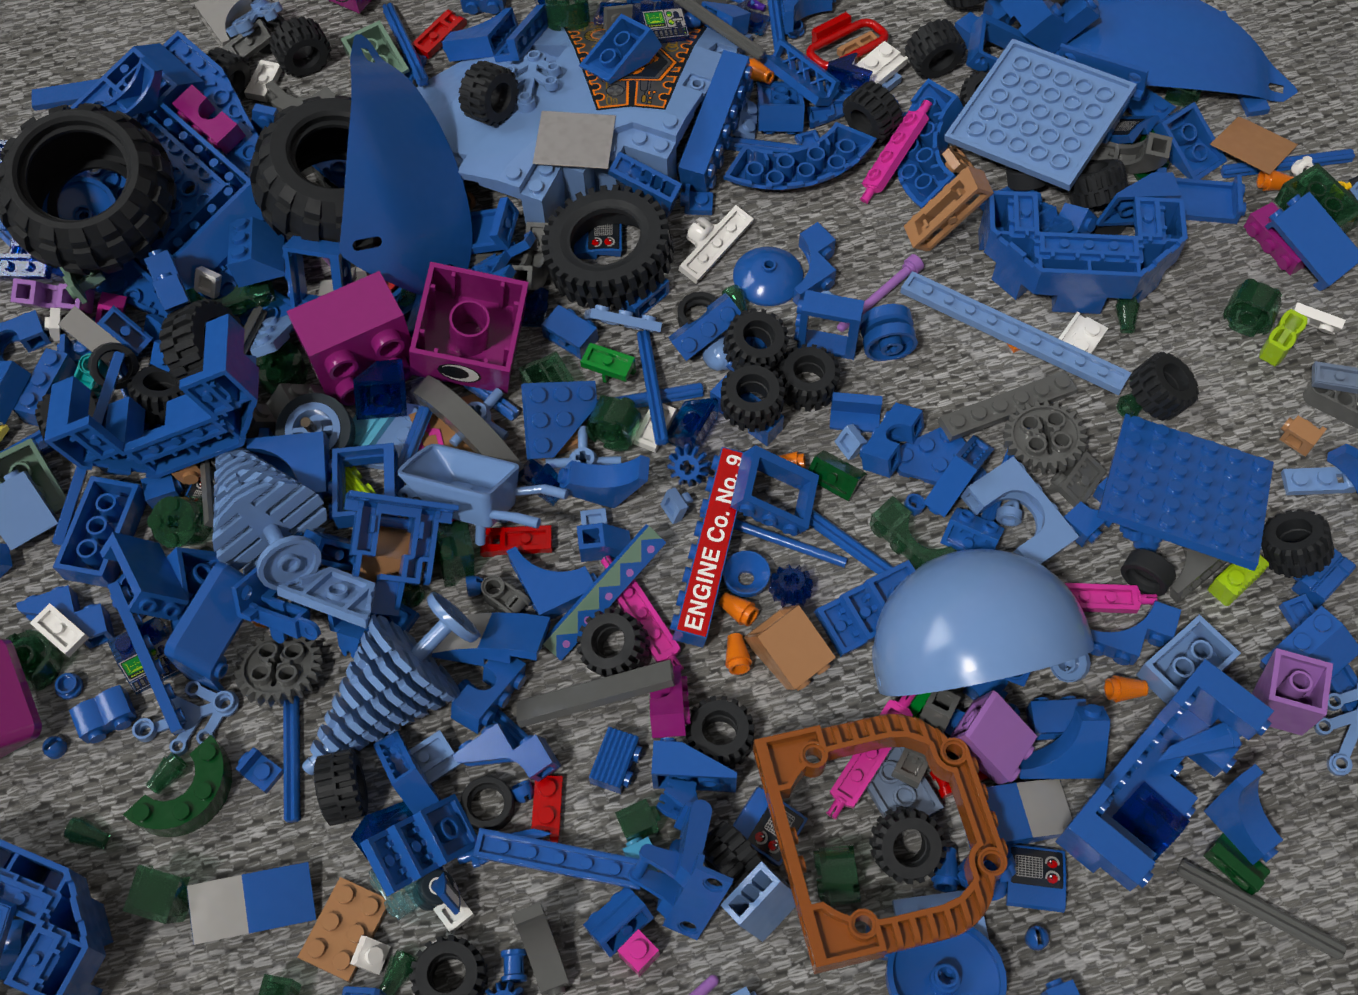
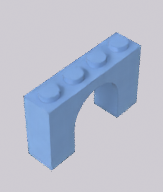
[960,456,1079,565]

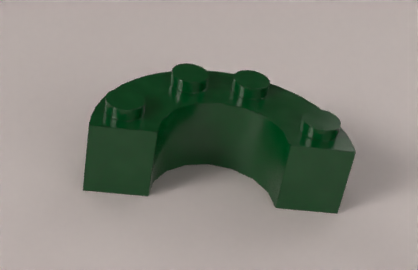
[123,735,232,837]

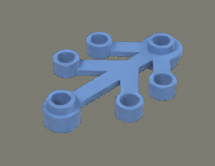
[226,0,283,37]
[505,50,561,113]
[132,681,240,756]
[1314,683,1358,776]

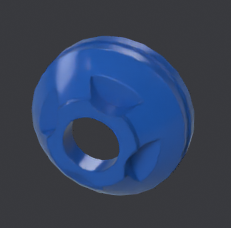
[723,551,770,597]

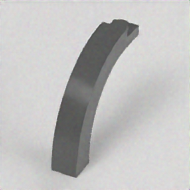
[406,375,524,472]

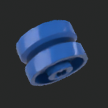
[860,304,918,361]

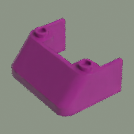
[0,639,42,758]

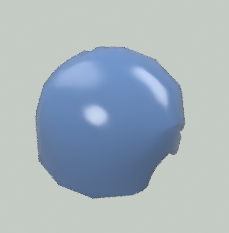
[703,335,729,371]

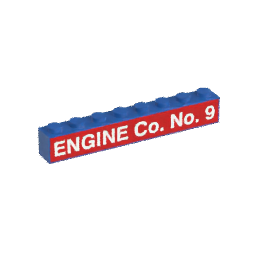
[670,447,744,648]

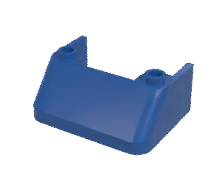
[164,561,249,692]

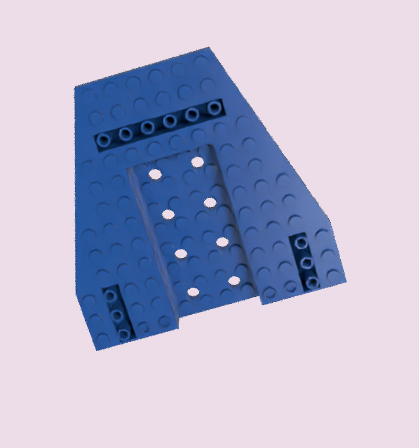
[0,31,288,319]

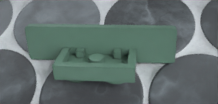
[60,267,106,305]

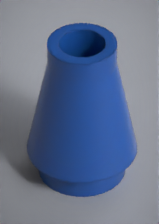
[931,847,960,892]

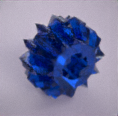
[769,564,814,608]

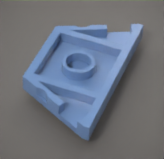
[277,567,376,628]

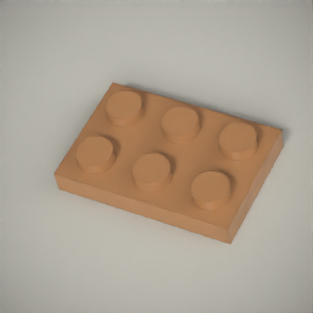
[297,877,392,983]

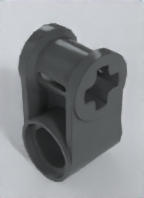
[481,575,532,613]

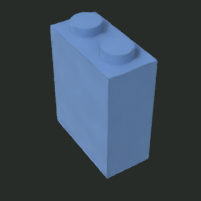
[0,469,59,550]
[721,861,795,942]

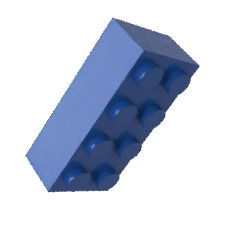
[53,476,147,588]

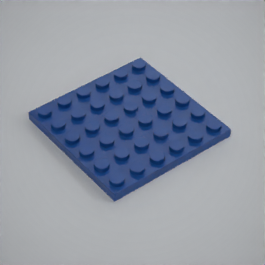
[1097,414,1274,571]

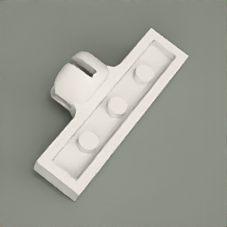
[678,205,754,284]

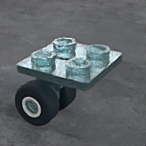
[369,869,454,920]

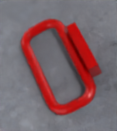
[806,12,889,71]

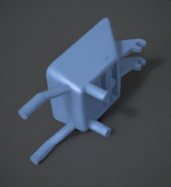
[397,444,569,546]

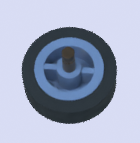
[275,393,356,459]

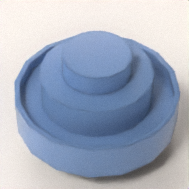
[1050,654,1091,683]

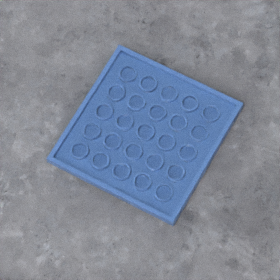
[944,39,1137,191]

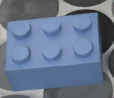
[1136,614,1241,704]

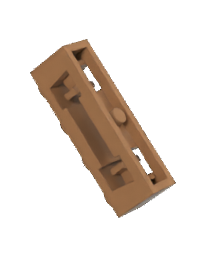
[904,166,994,251]

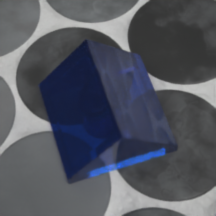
[667,397,719,451]
[1112,782,1190,861]

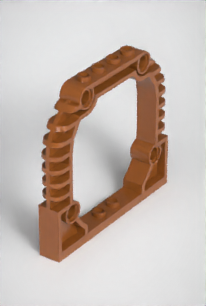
[753,713,1008,974]

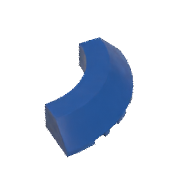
[896,78,964,209]
[724,122,877,190]

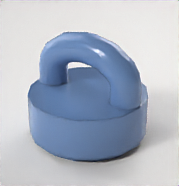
[996,500,1022,526]

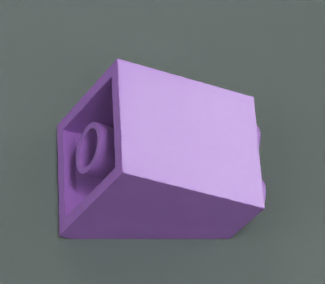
[1252,648,1333,736]
[949,690,1037,785]

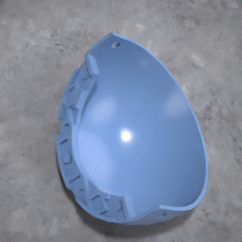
[872,549,1095,696]

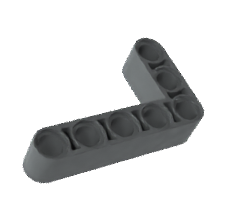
[1303,381,1358,429]

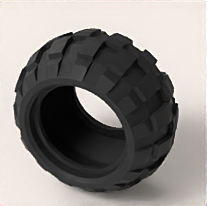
[250,95,382,251]
[0,103,177,275]

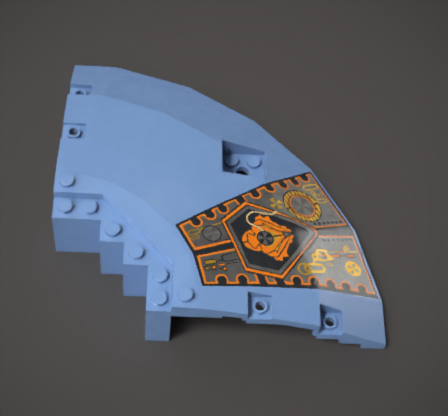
[416,20,752,223]

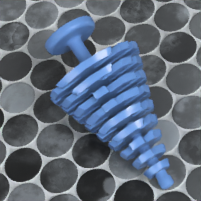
[212,447,327,590]
[302,592,481,775]

